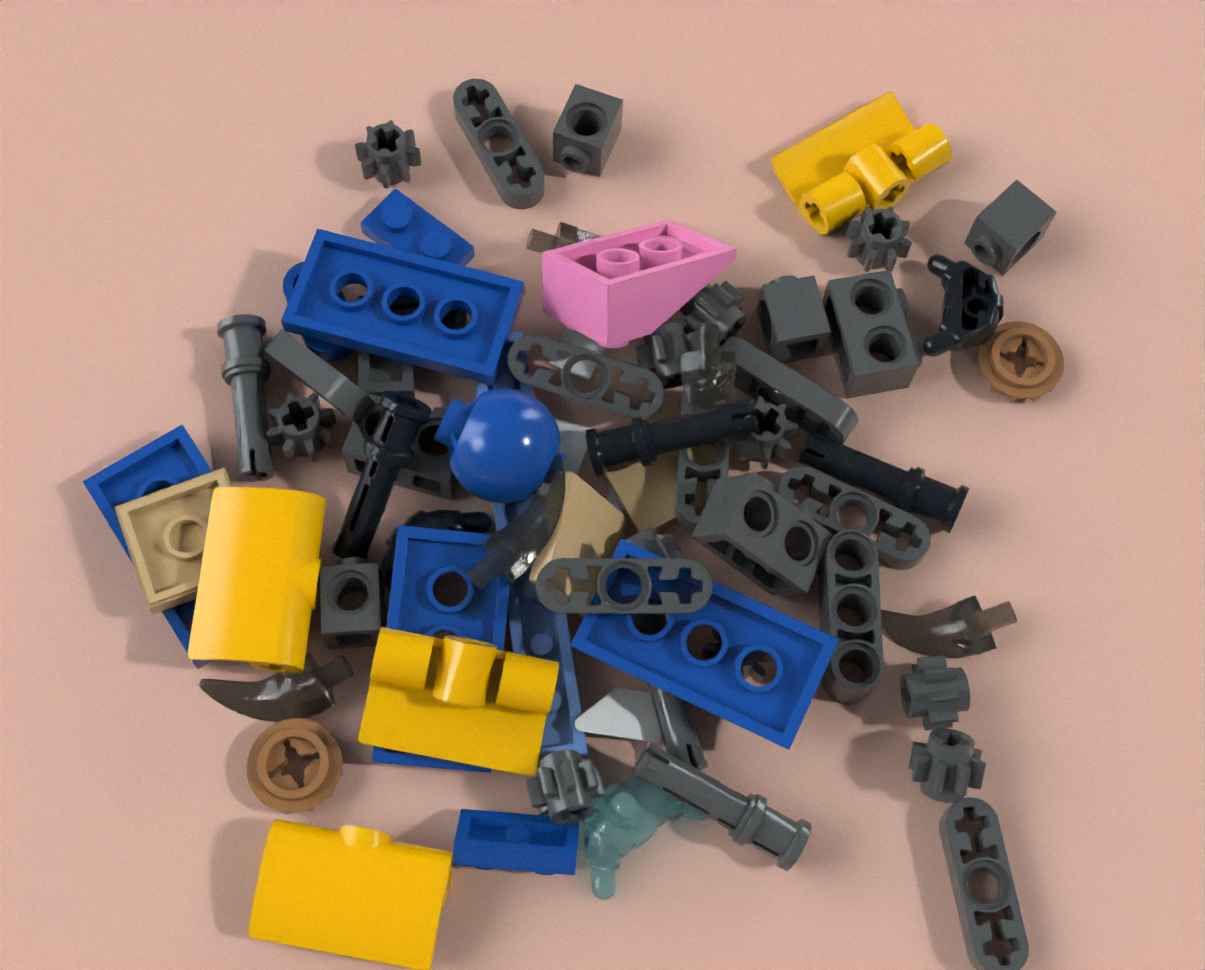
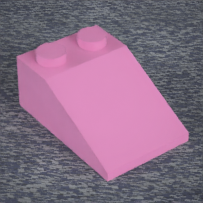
[542,219,736,349]

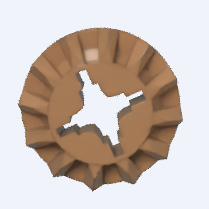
[976,321,1064,402]
[247,718,343,815]

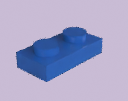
[360,188,475,266]
[453,809,580,875]

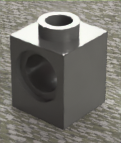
[553,84,623,177]
[964,179,1057,276]
[756,275,831,363]
[320,557,386,650]

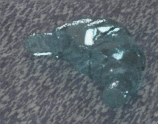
[582,776,707,900]

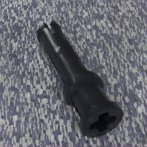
[332,391,432,559]
[586,397,760,478]
[798,430,969,533]

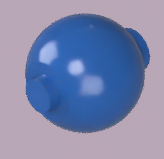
[434,388,566,504]

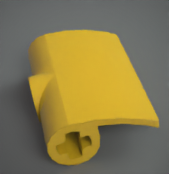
[771,91,952,235]
[188,487,326,673]
[358,627,559,776]
[248,819,454,970]

